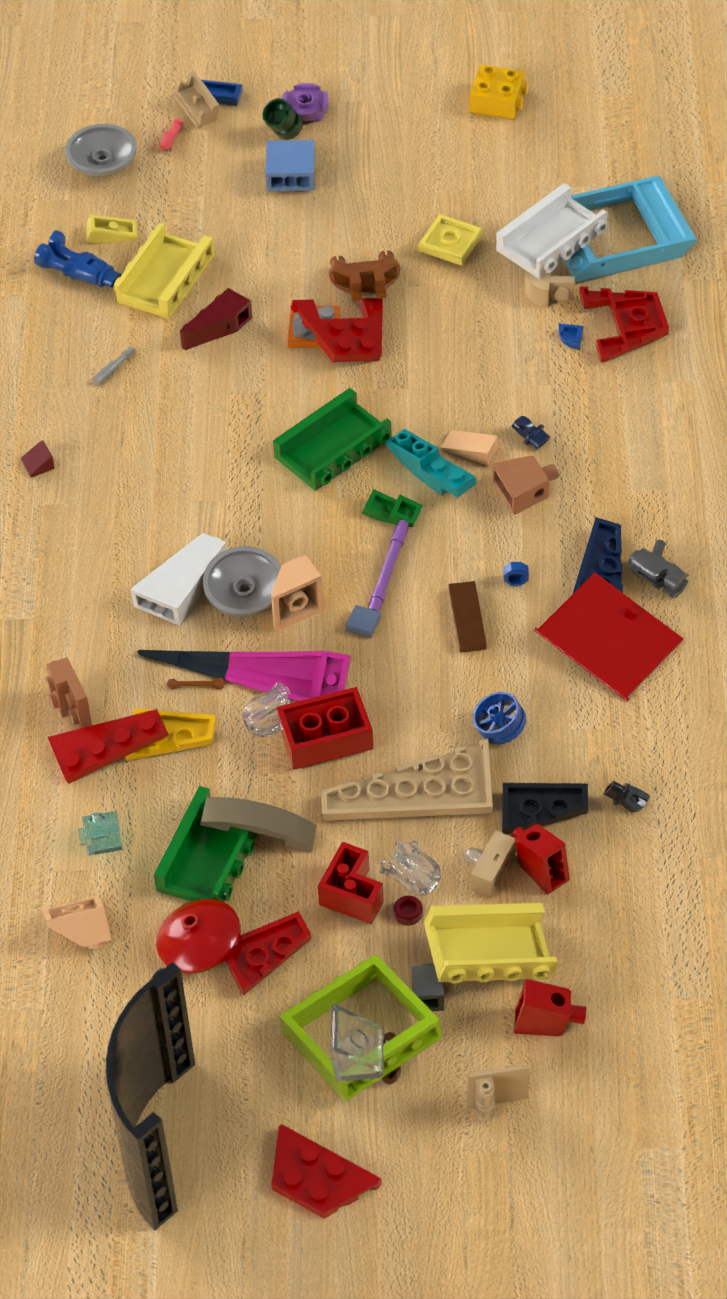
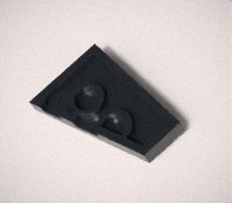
[502,783,588,835]

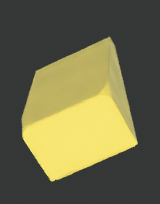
[86,215,138,244]

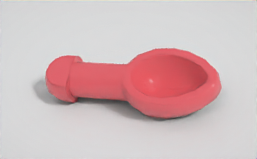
[160,118,183,150]

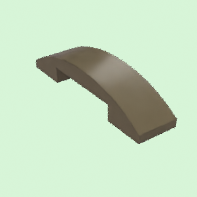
[200,797,317,853]

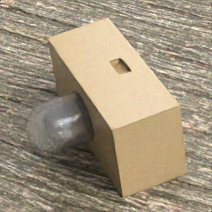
[464,831,516,898]

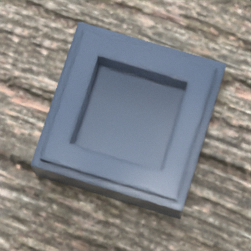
[346,605,381,638]

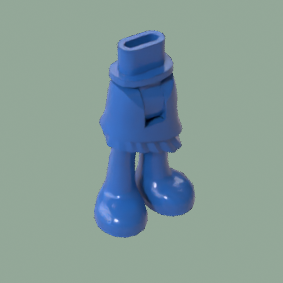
[34,230,122,288]

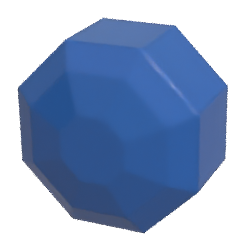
[503,562,529,586]

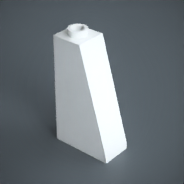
[131,533,227,626]

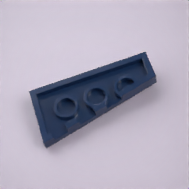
[572,517,623,594]

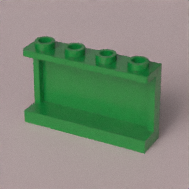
[273,388,392,491]
[154,786,258,902]

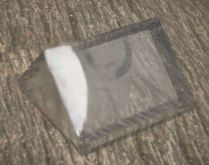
[330,1003,384,1082]

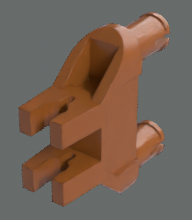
[329,250,400,301]

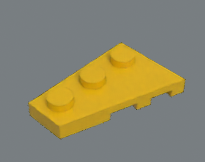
[125,708,217,761]

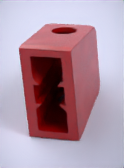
[511,824,570,895]
[514,979,586,1036]

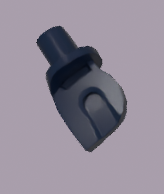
[511,416,550,450]

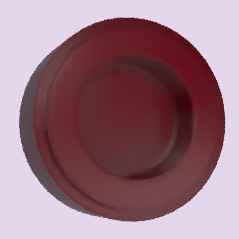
[394,896,423,926]

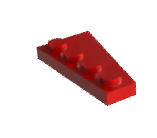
[48,709,169,784]

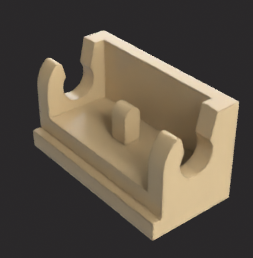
[173,71,219,129]

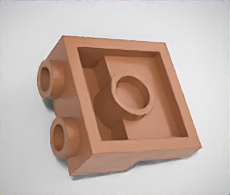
[45,657,92,728]

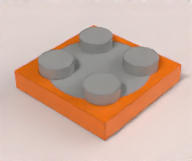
[287,306,340,348]

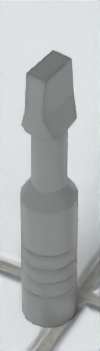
[92,347,136,386]

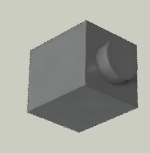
[411,963,445,1011]

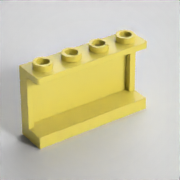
[114,222,214,319]
[424,903,558,983]

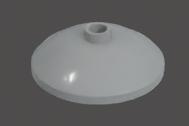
[65,124,137,176]
[203,546,281,617]

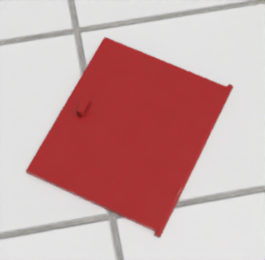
[533,572,684,702]

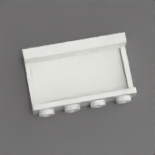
[496,183,607,279]

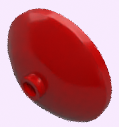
[156,898,241,974]

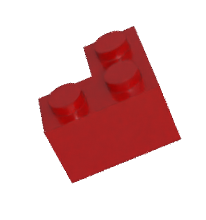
[318,841,384,925]

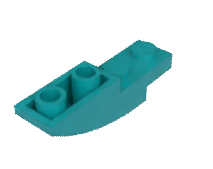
[386,429,477,498]

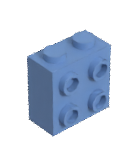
[266,140,315,191]

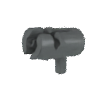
[629,540,689,599]

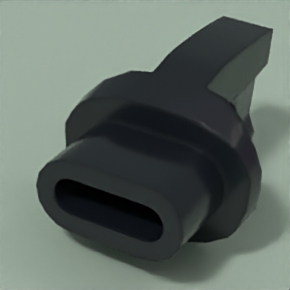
[604,780,650,812]

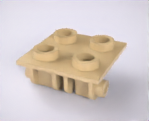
[468,1065,529,1122]

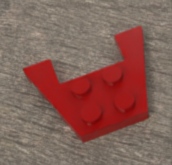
[579,286,669,362]
[290,298,383,363]

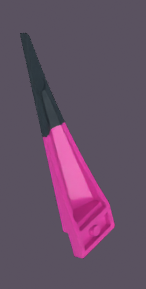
[137,650,351,702]

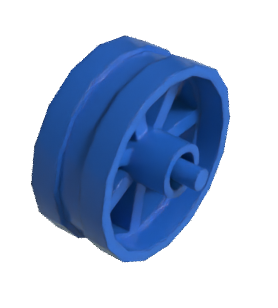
[473,692,526,745]

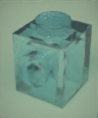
[78,811,122,856]

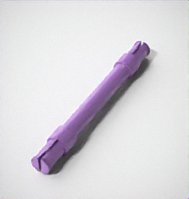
[368,520,409,612]

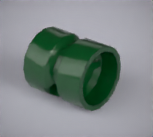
[262,98,303,140]

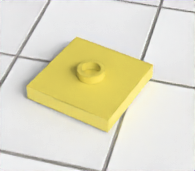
[418,214,483,266]

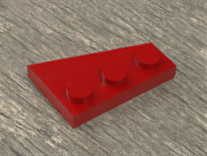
[225,911,311,996]

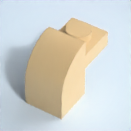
[525,270,575,307]

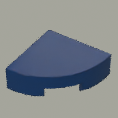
[558,323,584,350]

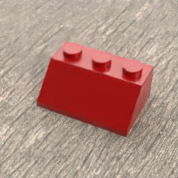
[276,687,374,770]

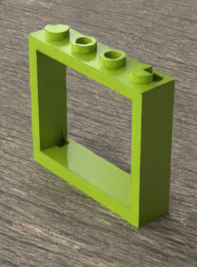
[279,954,442,1102]

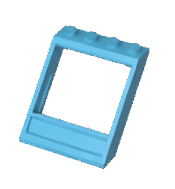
[564,176,698,282]

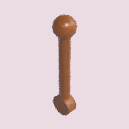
[167,678,225,689]

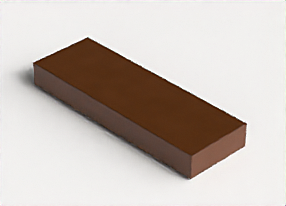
[448,581,487,652]

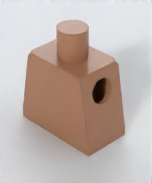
[493,456,559,515]

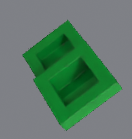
[362,489,423,527]

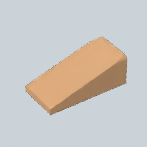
[441,430,498,466]

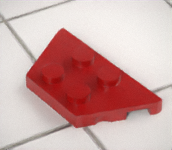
[271,1124,382,1219]

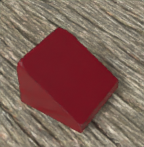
[21,440,55,477]

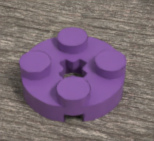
[282,83,329,122]

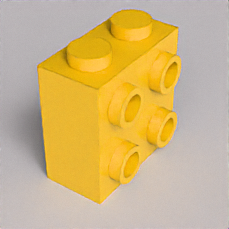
[469,64,529,119]

